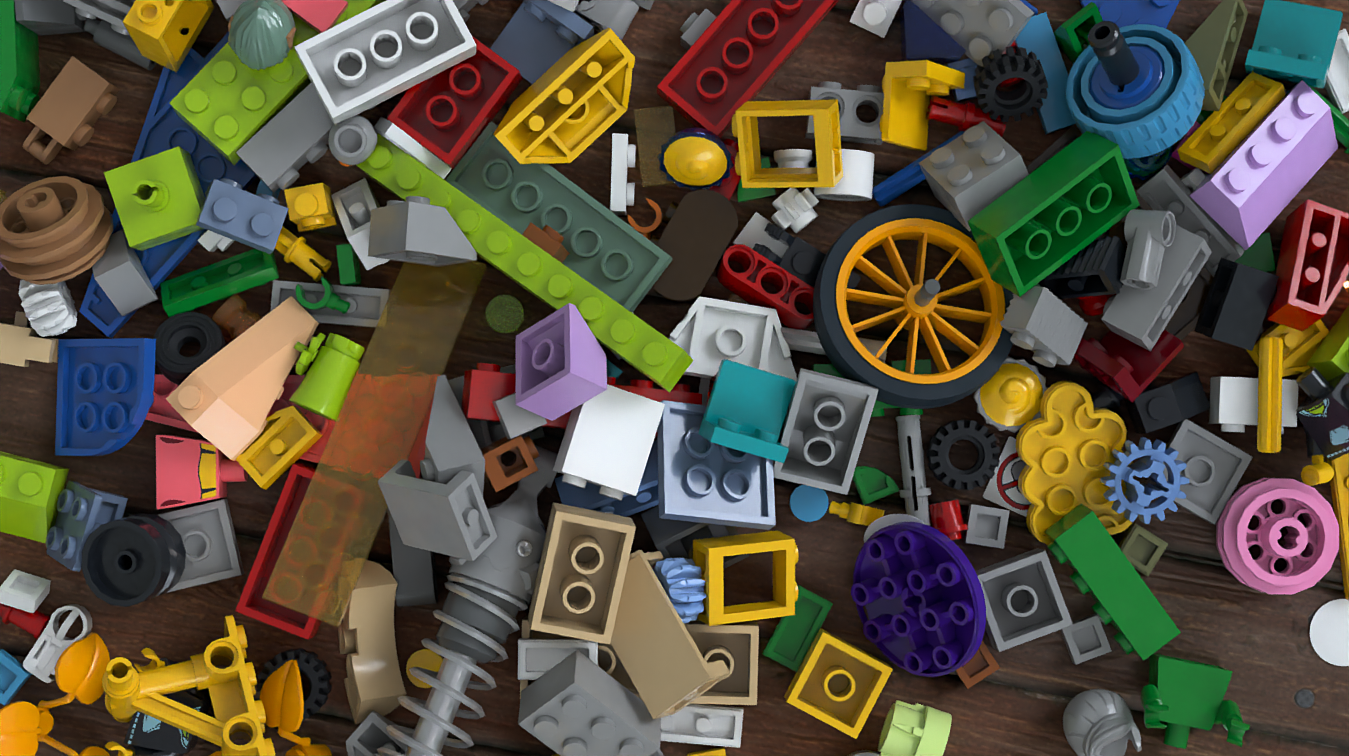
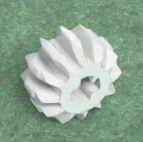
[18,280,77,337]

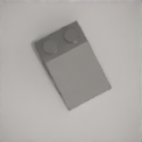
[773,368,879,495]
[420,375,485,497]

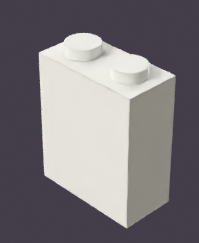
[553,384,665,501]

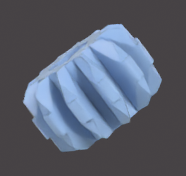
[653,557,707,624]

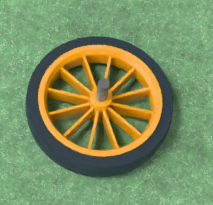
[813,204,1014,409]

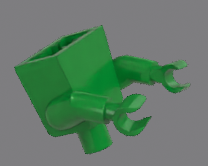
[1140,653,1250,749]

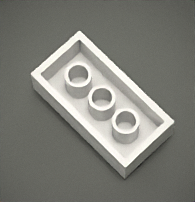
[294,0,477,126]

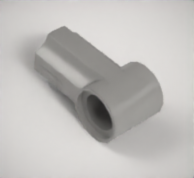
[1120,209,1176,290]

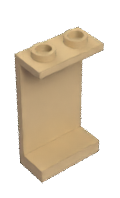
[610,550,731,719]

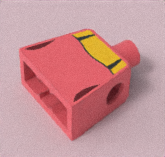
[156,435,248,509]

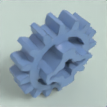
[1101,437,1189,524]

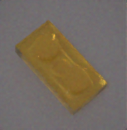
[634,105,681,188]

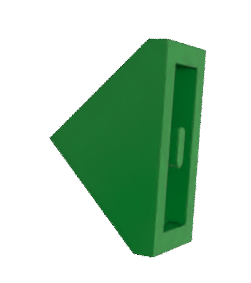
[1054,2,1103,64]

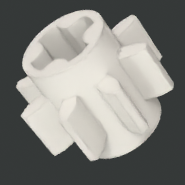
[771,187,819,233]

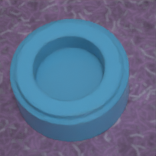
[789,484,829,522]

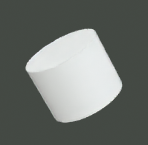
[814,149,875,201]

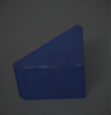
[899,0,966,64]

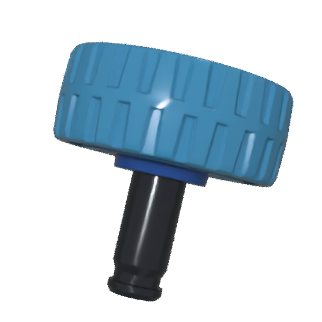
[1065,21,1205,159]

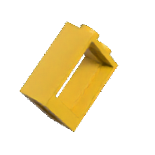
[123,0,214,73]
[732,99,843,188]
[693,530,799,626]

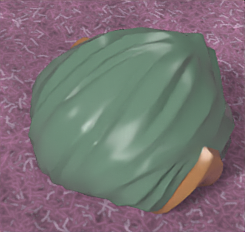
[228,0,297,71]

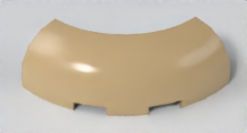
[337,558,407,724]

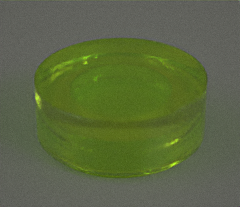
[485,295,525,334]

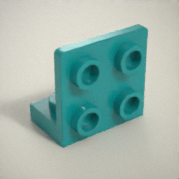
[1245,0,1343,89]
[698,359,796,463]

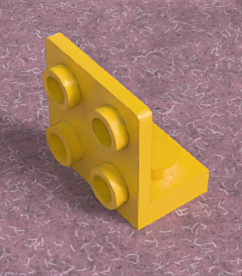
[879,60,965,151]

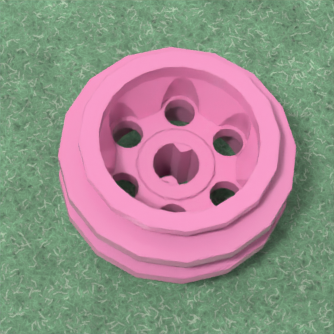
[1216,478,1339,595]

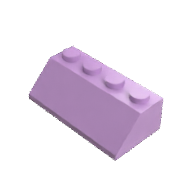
[1189,80,1338,250]

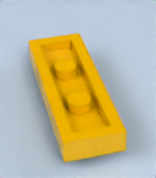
[1177,71,1286,174]

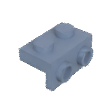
[196,178,289,254]

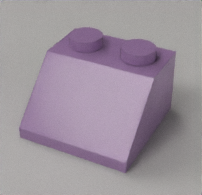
[516,303,607,421]

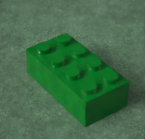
[967,131,1140,297]

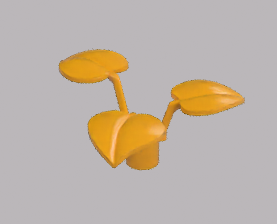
[0,632,111,756]
[209,660,332,756]

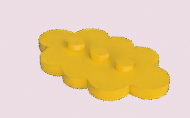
[1015,381,1133,545]

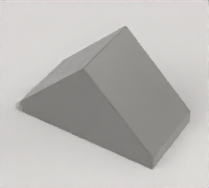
[92,229,158,316]

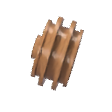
[0,176,113,285]

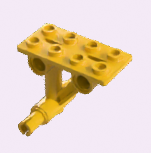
[102,615,275,756]

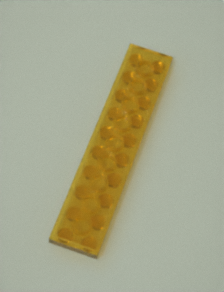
[262,261,487,628]

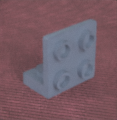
[490,0,595,84]

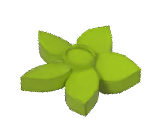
[294,332,326,376]

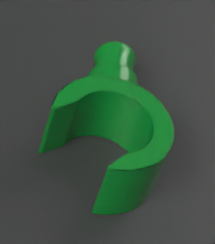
[296,276,350,314]

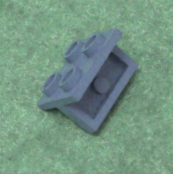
[46,480,128,572]

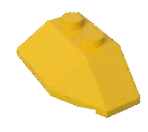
[493,27,635,164]

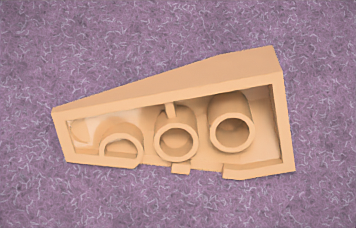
[166,296,319,461]

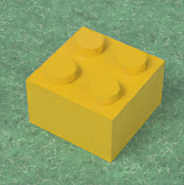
[784,628,893,739]

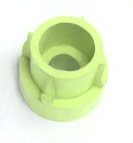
[878,700,952,756]

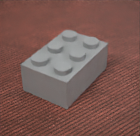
[518,650,661,756]

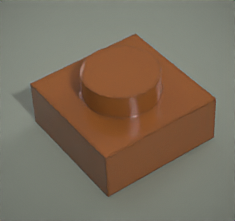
[522,223,569,263]
[955,640,1000,689]

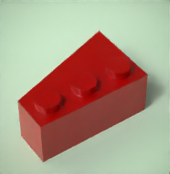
[1267,199,1349,332]

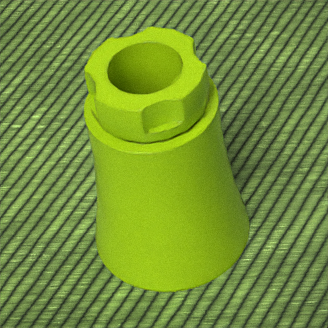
[289,333,365,423]

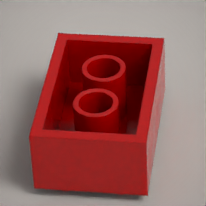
[387,36,523,170]

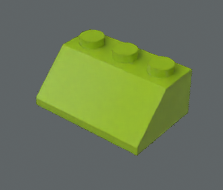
[0,451,69,543]

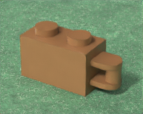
[23,56,120,165]

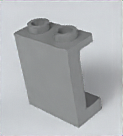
[378,459,498,561]

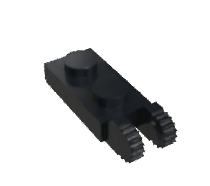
[753,223,861,302]

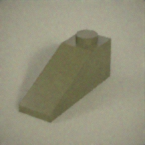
[1185,0,1248,111]

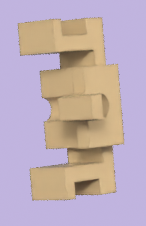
[0,311,58,367]

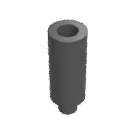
[84,18,157,71]

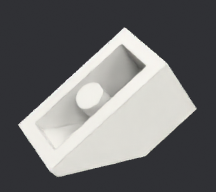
[331,178,389,270]

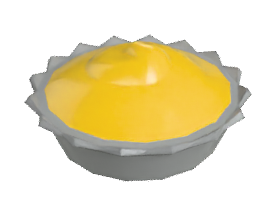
[973,357,1047,433]

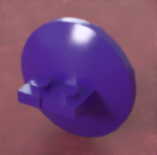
[851,522,986,677]

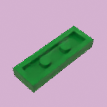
[160,249,279,318]

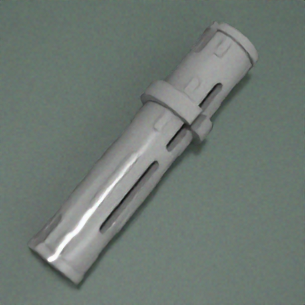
[895,415,931,526]

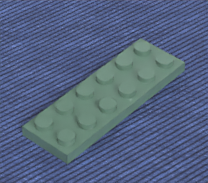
[445,121,673,313]

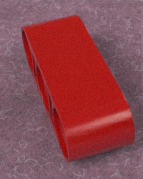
[716,244,814,330]

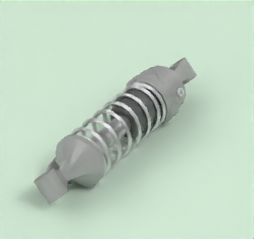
[374,445,558,756]

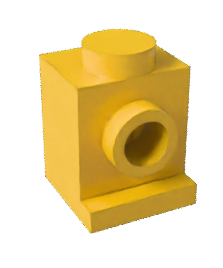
[284,182,337,233]

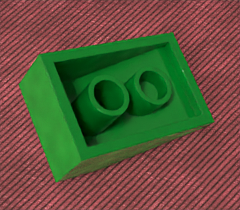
[0,0,40,123]

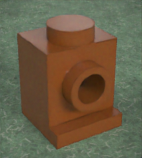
[480,435,540,492]

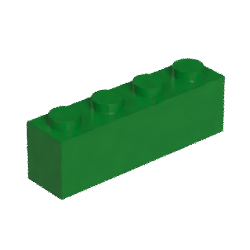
[1044,504,1181,661]

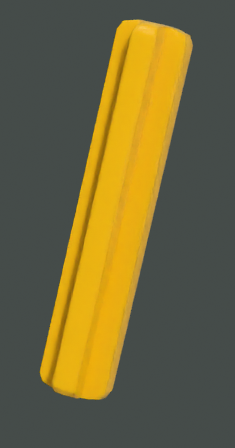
[1257,337,1283,453]

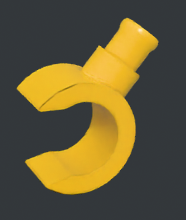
[829,501,885,526]

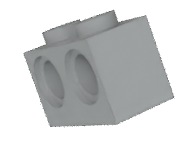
[805,81,884,145]

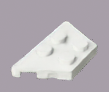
[669,296,797,382]

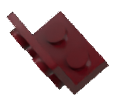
[1073,330,1184,402]

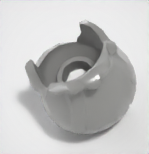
[1063,688,1142,756]

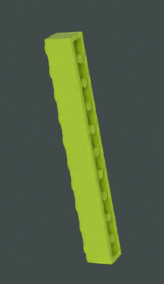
[356,133,693,393]

